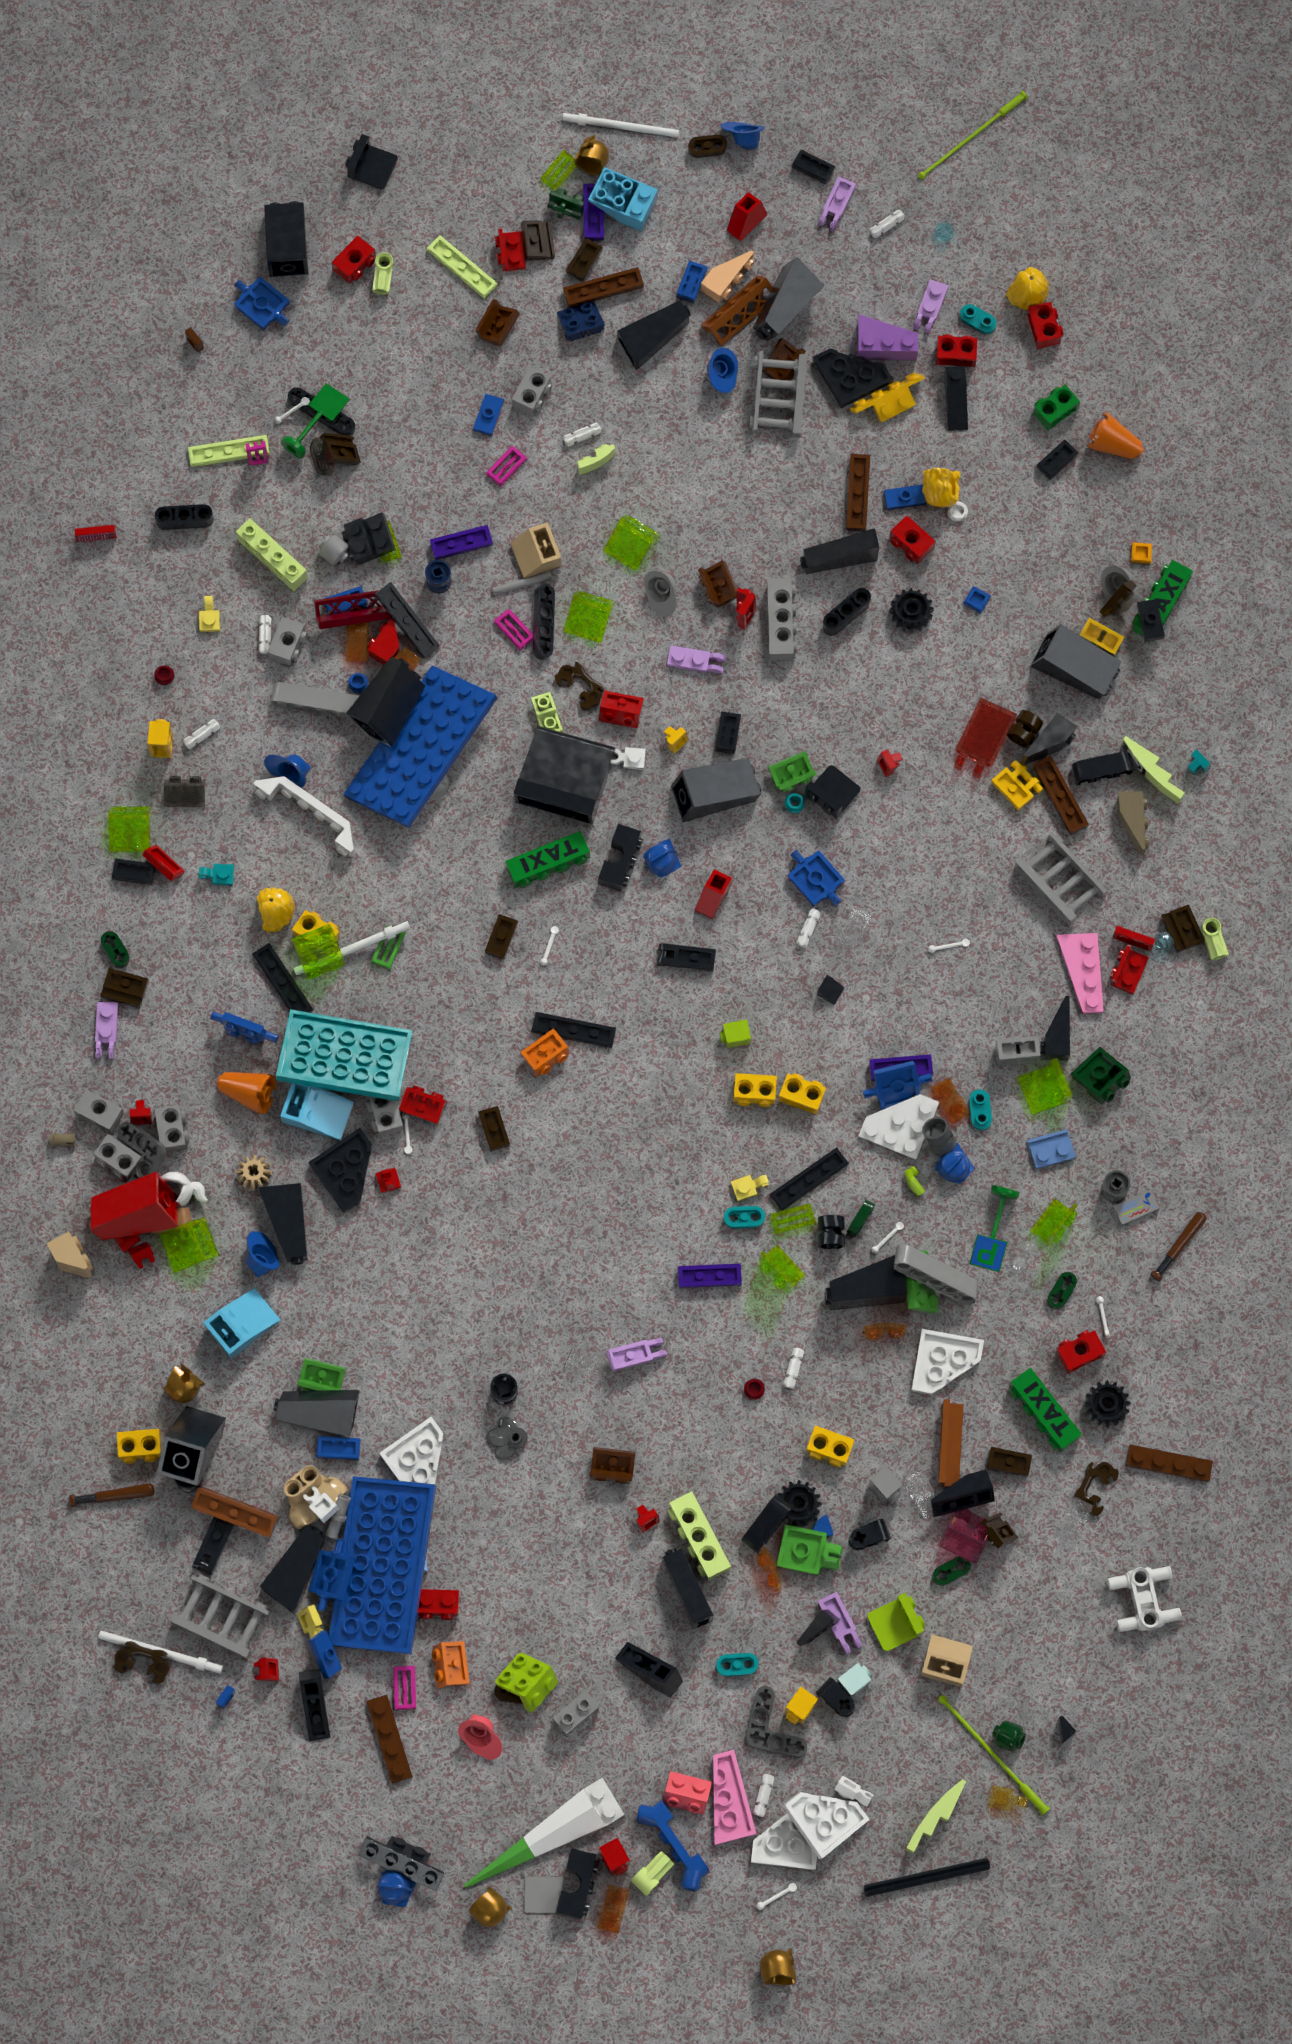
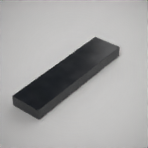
[374,582,440,658]
[252,943,313,1013]
[531,1012,616,1048]
[770,1147,849,1211]

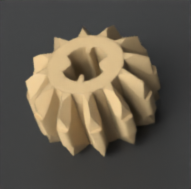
[236,1155,272,1191]

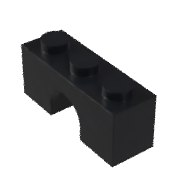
[598,824,644,892]
[555,1848,600,1920]

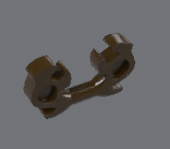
[555,662,604,711]
[1073,1462,1119,1516]
[114,1641,171,1684]

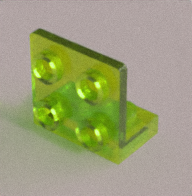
[603,514,661,571]
[564,590,616,643]
[108,806,151,852]
[292,924,345,980]
[1017,1058,1073,1115]
[1030,1198,1078,1246]
[160,1217,220,1273]
[759,1244,805,1292]

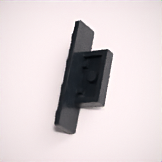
[359,1836,444,1891]

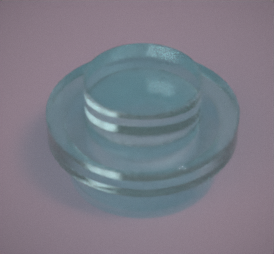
[934,222,954,242]
[1154,932,1173,952]

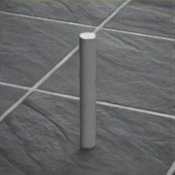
[492,572,552,595]

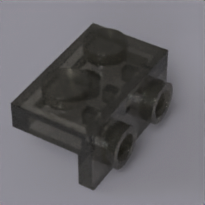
[164,775,206,807]

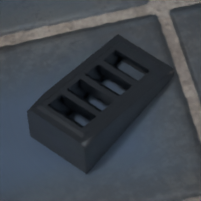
[797,1609,840,1646]

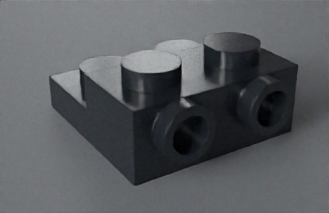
[342,512,396,564]

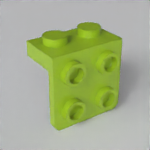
[867,1593,926,1652]
[495,1653,558,1713]

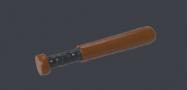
[1150,1212,1207,1282]
[69,1483,155,1507]

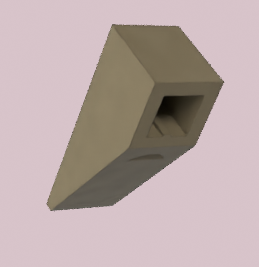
[1117,791,1149,855]

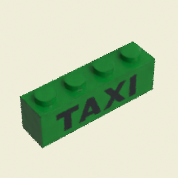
[1132,560,1193,642]
[505,831,590,888]
[1009,1367,1082,1453]

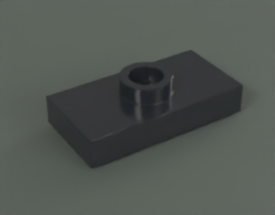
[791,149,835,185]
[1036,439,1079,480]
[1137,599,1165,642]
[715,711,741,754]
[111,858,155,885]

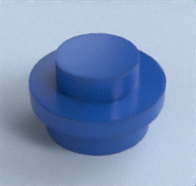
[348,673,368,693]

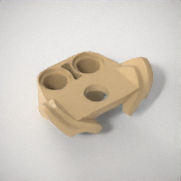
[283,1465,347,1529]

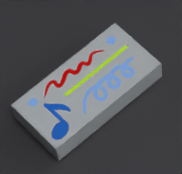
[1113,1190,1159,1226]

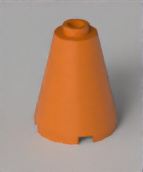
[1086,411,1144,460]
[217,1072,277,1114]

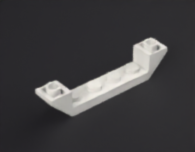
[253,776,354,857]

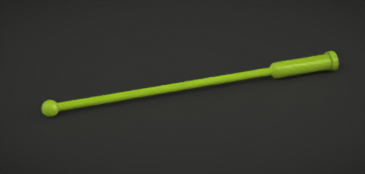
[918,91,1028,180]
[938,1695,1050,1816]

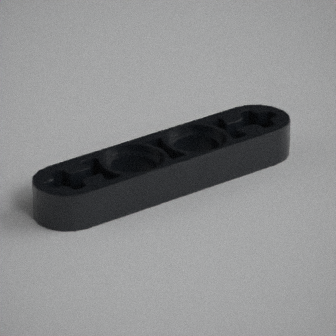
[288,387,355,436]
[533,583,555,660]

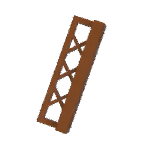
[701,276,773,346]
[937,1399,964,1487]
[191,1486,281,1538]

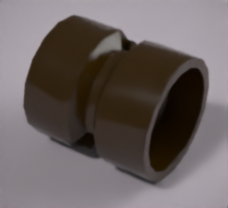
[1006,710,1043,748]

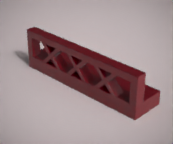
[314,590,392,630]

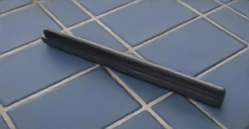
[864,1858,990,1897]

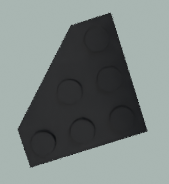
[813,348,893,408]
[308,1128,372,1214]

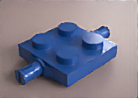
[234,277,290,331]
[787,850,845,907]
[210,1011,279,1045]
[862,1061,933,1110]
[308,1539,355,1611]

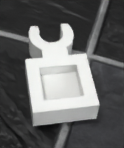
[611,747,646,770]
[303,1486,340,1523]
[834,1776,874,1807]

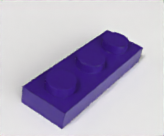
[583,183,604,241]
[430,525,493,560]
[869,1054,933,1081]
[678,1263,742,1288]

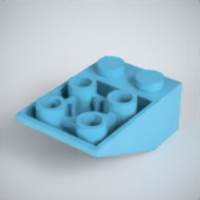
[588,167,658,231]
[280,1083,354,1141]
[203,1288,281,1359]

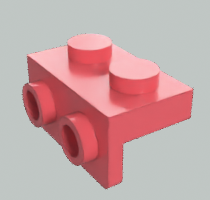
[663,1771,712,1815]

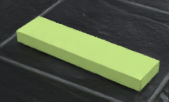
[427,235,498,299]
[188,435,270,467]

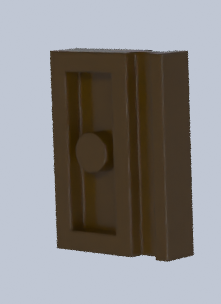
[521,220,555,260]
[320,432,361,466]
[1161,904,1205,953]
[100,968,149,1008]
[980,1513,1018,1549]

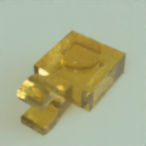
[989,1785,1028,1811]

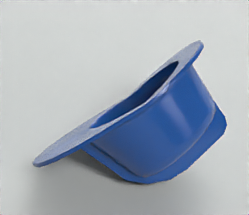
[721,122,765,149]
[707,347,738,393]
[264,754,311,788]
[643,839,682,878]
[935,1143,975,1184]
[246,1231,280,1277]
[378,1870,416,1907]

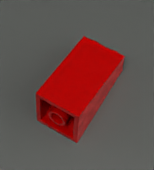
[89,1172,178,1240]

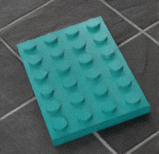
[276,1009,412,1101]

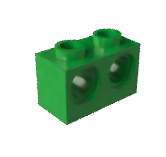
[1033,384,1080,431]

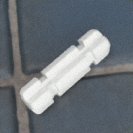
[869,210,905,238]
[563,423,601,447]
[259,615,271,654]
[183,719,220,749]
[797,909,820,948]
[783,1348,804,1389]
[753,1774,774,1817]

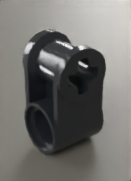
[849,1519,891,1550]
[815,1677,855,1717]

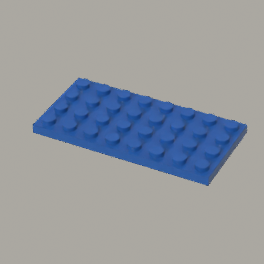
[344,665,497,828]
[329,1476,436,1655]

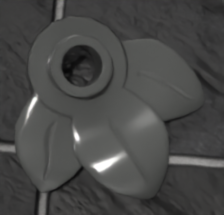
[486,1417,528,1459]

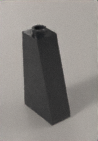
[617,300,691,370]
[800,529,879,574]
[259,1183,308,1265]
[273,1390,360,1437]
[260,1525,324,1614]
[662,1548,714,1630]

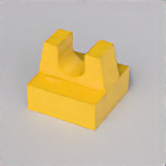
[664,726,689,754]

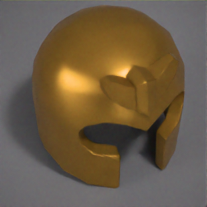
[574,135,609,176]
[163,1363,205,1404]
[469,1886,512,1927]
[760,1948,797,1986]

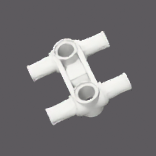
[1107,1566,1182,1632]

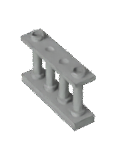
[749,351,807,436]
[1014,832,1107,926]
[170,1574,270,1660]

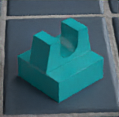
[1188,749,1211,775]

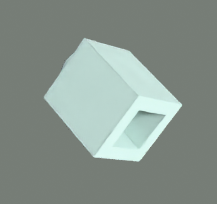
[837,1663,871,1697]

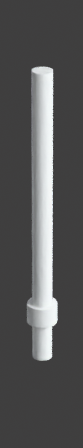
[563,113,679,138]
[294,921,411,975]
[98,1631,223,1674]

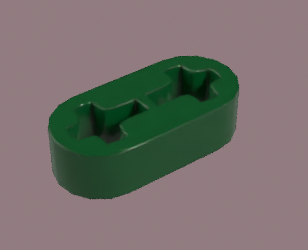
[101,931,130,968]
[847,1199,875,1238]
[1047,1272,1077,1309]
[933,1556,971,1586]

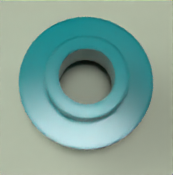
[785,793,805,813]

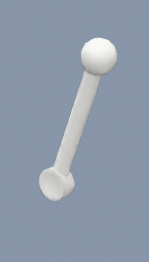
[274,397,310,424]
[540,926,559,966]
[928,939,970,953]
[402,1113,412,1154]
[871,1222,904,1254]
[1096,1296,1110,1339]
[756,1883,797,1910]

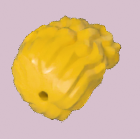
[1006,267,1049,311]
[922,468,961,507]
[257,887,295,933]

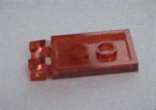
[954,698,1017,779]

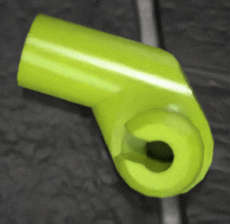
[904,1166,925,1197]

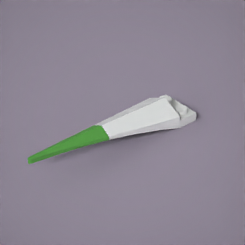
[464,1778,625,1887]

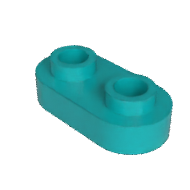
[960,304,997,334]
[969,1089,992,1131]
[723,1206,765,1229]
[716,1653,759,1677]

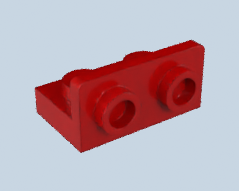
[495,229,526,272]
[736,587,756,630]
[598,690,644,728]
[1109,945,1149,994]
[399,1085,447,1124]
[417,1589,459,1620]

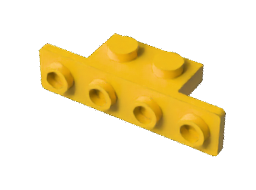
[850,372,925,423]

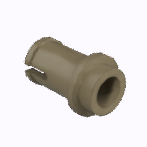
[50,1132,75,1148]

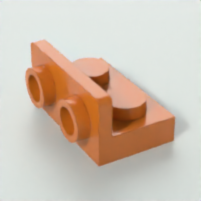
[520,1028,570,1077]
[431,1641,470,1689]

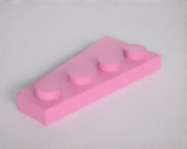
[1056,933,1103,1014]
[713,1750,756,1846]

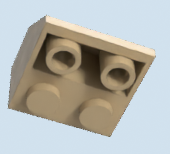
[510,522,561,579]
[47,1232,93,1278]
[920,1634,973,1688]

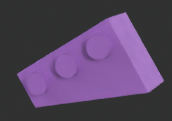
[857,314,918,360]

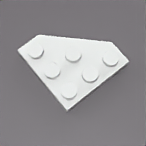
[858,1094,939,1160]
[911,1329,984,1395]
[379,1417,444,1484]
[782,1792,869,1859]
[751,1814,817,1870]

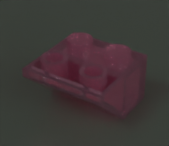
[938,1509,988,1565]

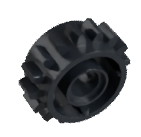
[889,588,934,633]
[1084,1380,1131,1428]
[777,1480,822,1527]

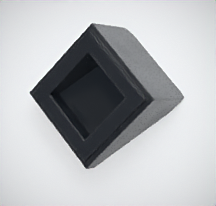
[817,975,845,1005]
[1057,1715,1076,1744]

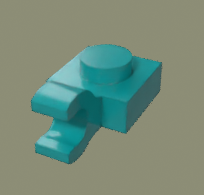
[198,863,234,886]

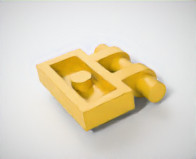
[991,760,1044,811]

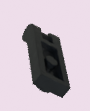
[657,943,716,971]
[192,1517,235,1576]

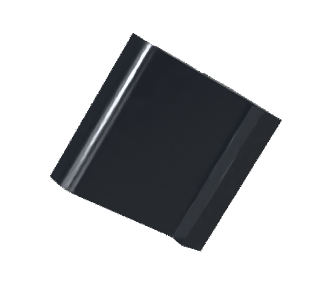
[513,726,616,824]

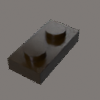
[566,238,603,281]
[1099,580,1137,617]
[485,914,518,960]
[478,1106,510,1152]
[986,1447,1032,1477]

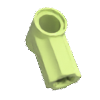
[372,252,393,295]
[1200,918,1229,961]
[631,1851,674,1896]

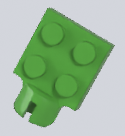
[905,1250,938,1314]
[777,1524,843,1576]

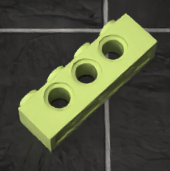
[236,518,308,591]
[667,1491,731,1581]

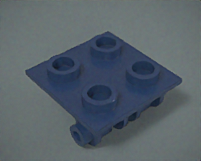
[557,301,605,341]

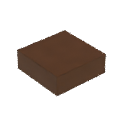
[185,327,204,353]

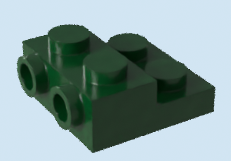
[1071,1047,1131,1105]

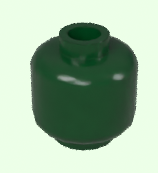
[992,1720,1026,1752]

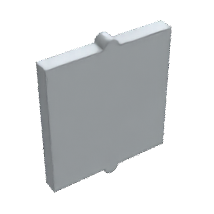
[523,1876,563,1913]

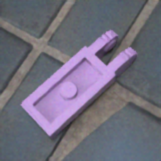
[818,176,856,231]
[913,279,949,334]
[667,645,726,674]
[95,1002,118,1059]
[606,1338,667,1372]
[817,1592,862,1654]

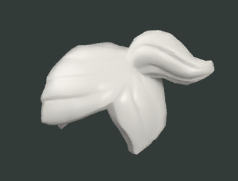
[162,1172,208,1207]

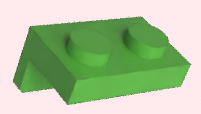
[767,751,817,792]
[297,1358,346,1391]

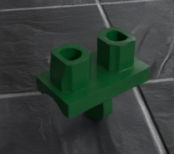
[547,187,584,220]

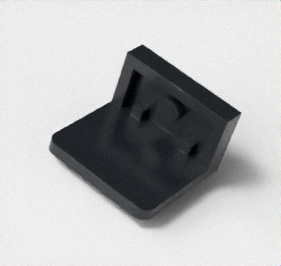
[345,134,398,189]
[805,765,861,819]

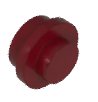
[154,665,175,685]
[744,1379,765,1400]

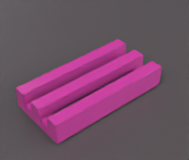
[245,441,269,466]
[486,445,527,487]
[494,609,533,650]
[393,1666,416,1710]

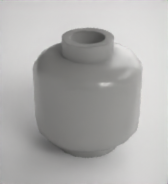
[319,535,349,565]

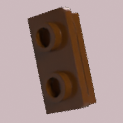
[476,299,520,346]
[762,338,806,381]
[698,560,737,607]
[590,1447,636,1484]

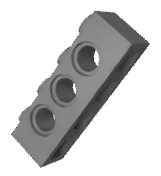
[767,578,797,660]

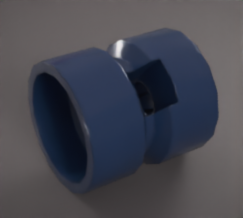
[425,560,452,594]

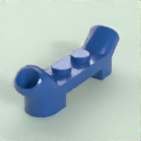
[636,1800,710,1891]

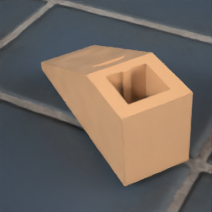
[700,250,755,303]

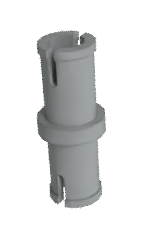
[325,1494,351,1539]

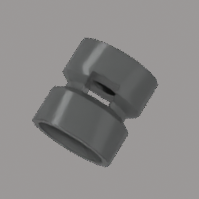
[922,1117,956,1155]
[1101,1170,1130,1203]

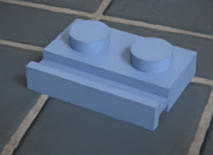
[1027,1129,1076,1170]

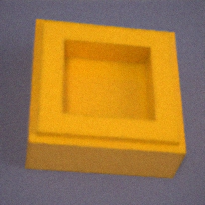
[1131,542,1152,564]

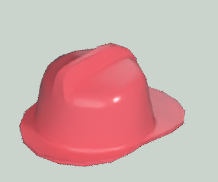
[458,1714,503,1760]

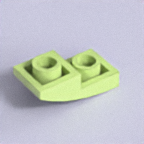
[577,444,615,475]
[531,692,563,732]

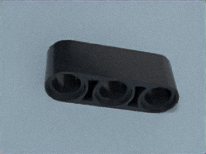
[154,504,214,530]
[822,588,871,636]
[1071,751,1133,785]
[741,1494,793,1554]

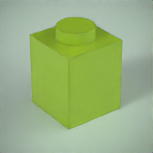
[719,1019,751,1048]

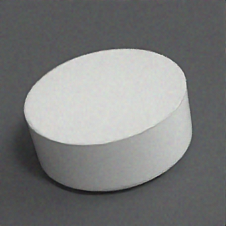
[948,502,968,522]

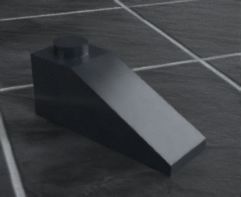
[944,366,968,431]
[1020,713,1077,766]
[1040,996,1070,1060]
[931,1469,995,1517]
[615,1642,683,1698]
[299,1669,331,1741]

